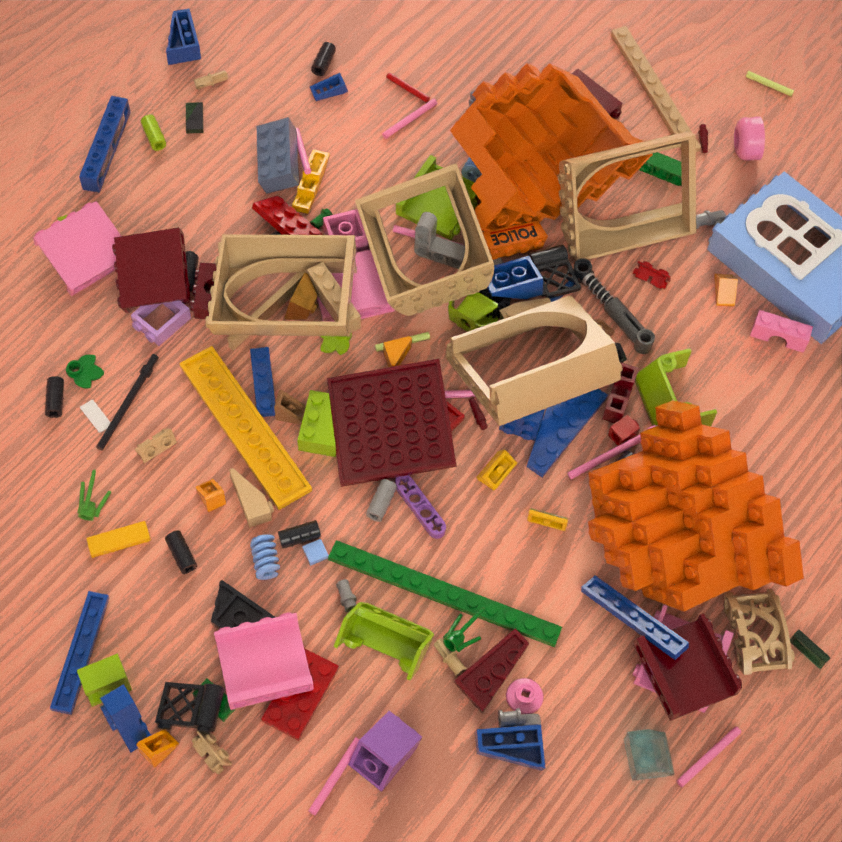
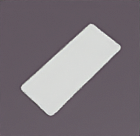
[80,400,111,433]

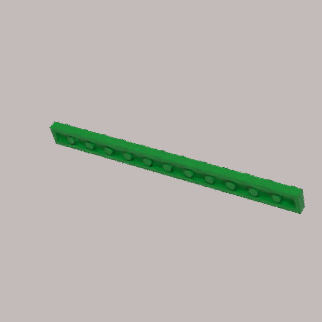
[328,540,562,648]

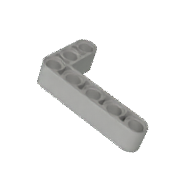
[414,212,503,269]

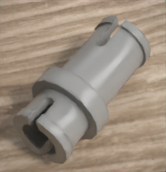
[336,579,357,612]

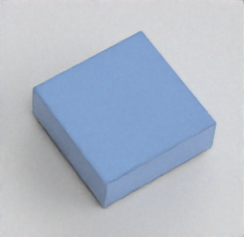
[302,539,329,566]

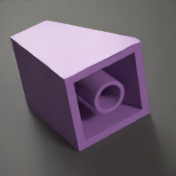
[348,711,422,792]

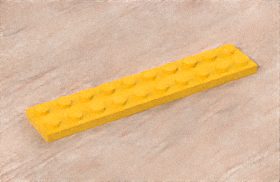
[179,346,312,510]

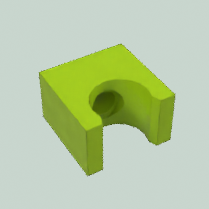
[77,653,132,707]

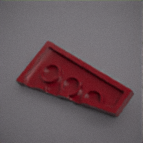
[454,628,529,713]

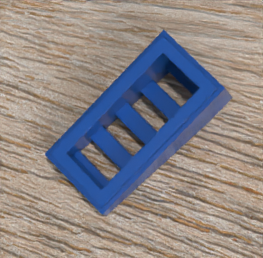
[310,73,348,101]

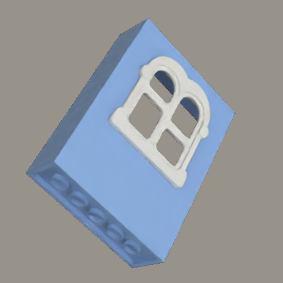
[707,171,842,344]

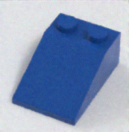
[487,256,543,299]

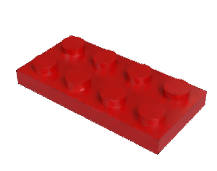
[252,195,323,235]
[261,648,339,741]

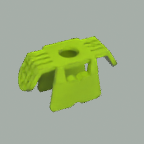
[448,292,498,332]

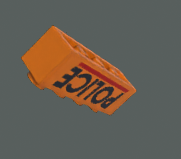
[482,221,548,260]

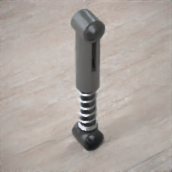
[573,258,655,354]

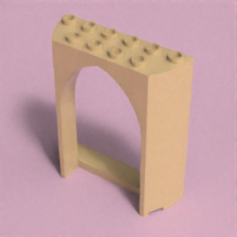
[558,132,696,261]
[355,163,494,316]
[205,234,357,337]
[446,295,622,426]

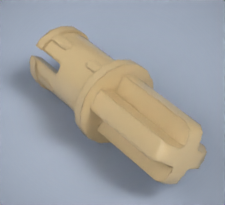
[194,70,228,90]
[434,638,467,677]

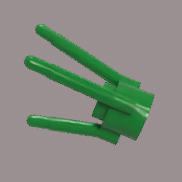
[443,608,485,652]

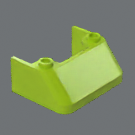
[635,348,717,426]
[333,602,434,680]

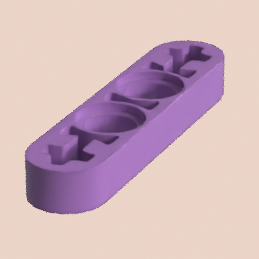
[395,475,446,539]

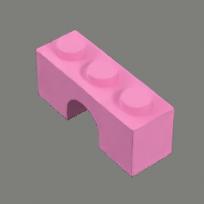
[750,310,813,352]

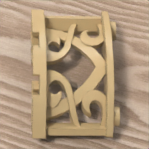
[724,589,795,675]

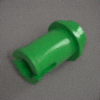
[310,208,333,229]

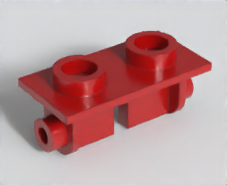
[633,261,671,289]

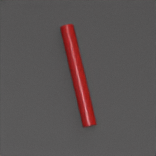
[386,72,430,103]

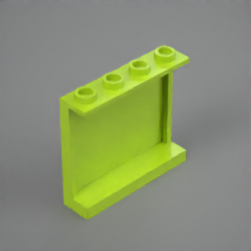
[396,155,479,240]

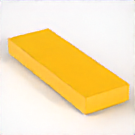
[86,521,151,558]

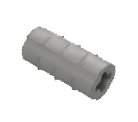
[366,479,397,522]

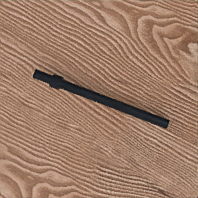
[96,354,159,451]

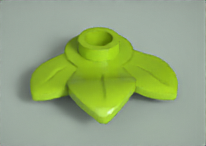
[320,333,352,355]

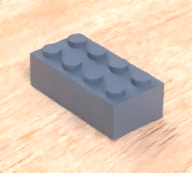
[256,117,299,194]

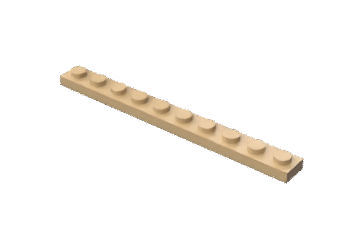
[611,26,701,152]

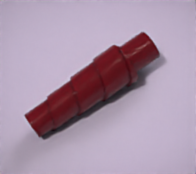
[698,124,708,153]
[468,398,488,430]

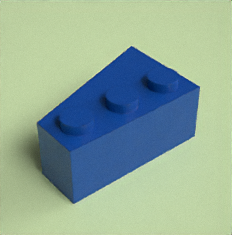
[166,8,201,65]
[100,684,151,753]
[475,725,545,771]

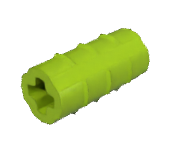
[141,114,166,151]

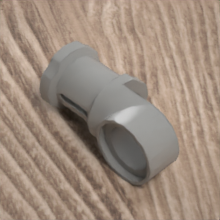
[696,210,726,229]
[498,708,542,728]

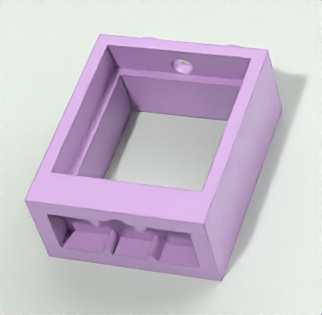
[131,300,191,346]

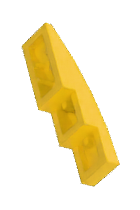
[292,149,330,214]

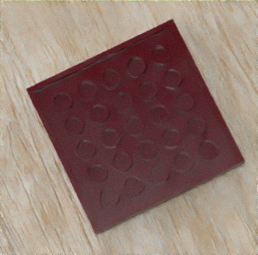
[327,359,457,487]

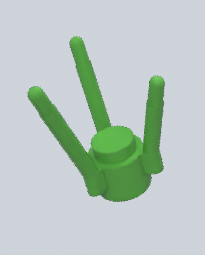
[77,470,111,521]

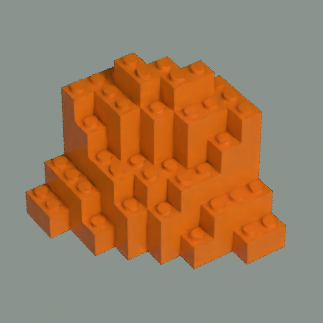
[450,63,653,232]
[588,400,804,612]

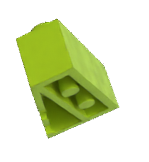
[297,390,336,457]

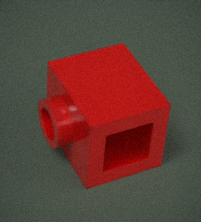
[608,415,640,446]

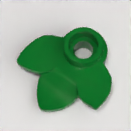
[66,355,104,389]

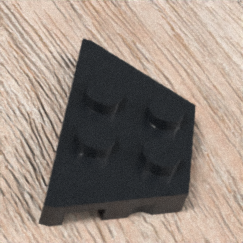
[211,580,276,629]

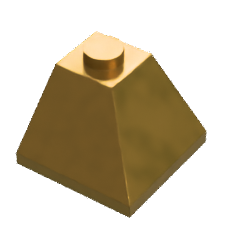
[284,272,318,320]

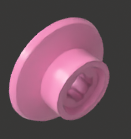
[506,678,543,714]

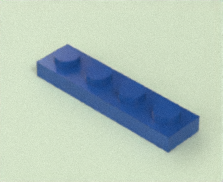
[250,347,275,417]

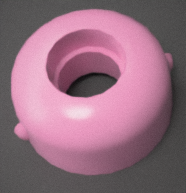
[734,116,765,161]

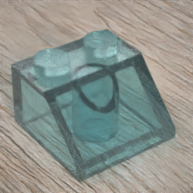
[624,729,675,781]

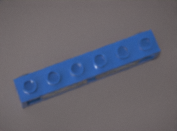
[79,96,131,193]

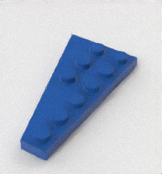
[527,388,608,478]

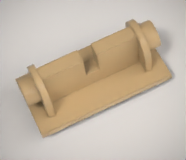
[135,428,177,463]
[192,731,232,774]

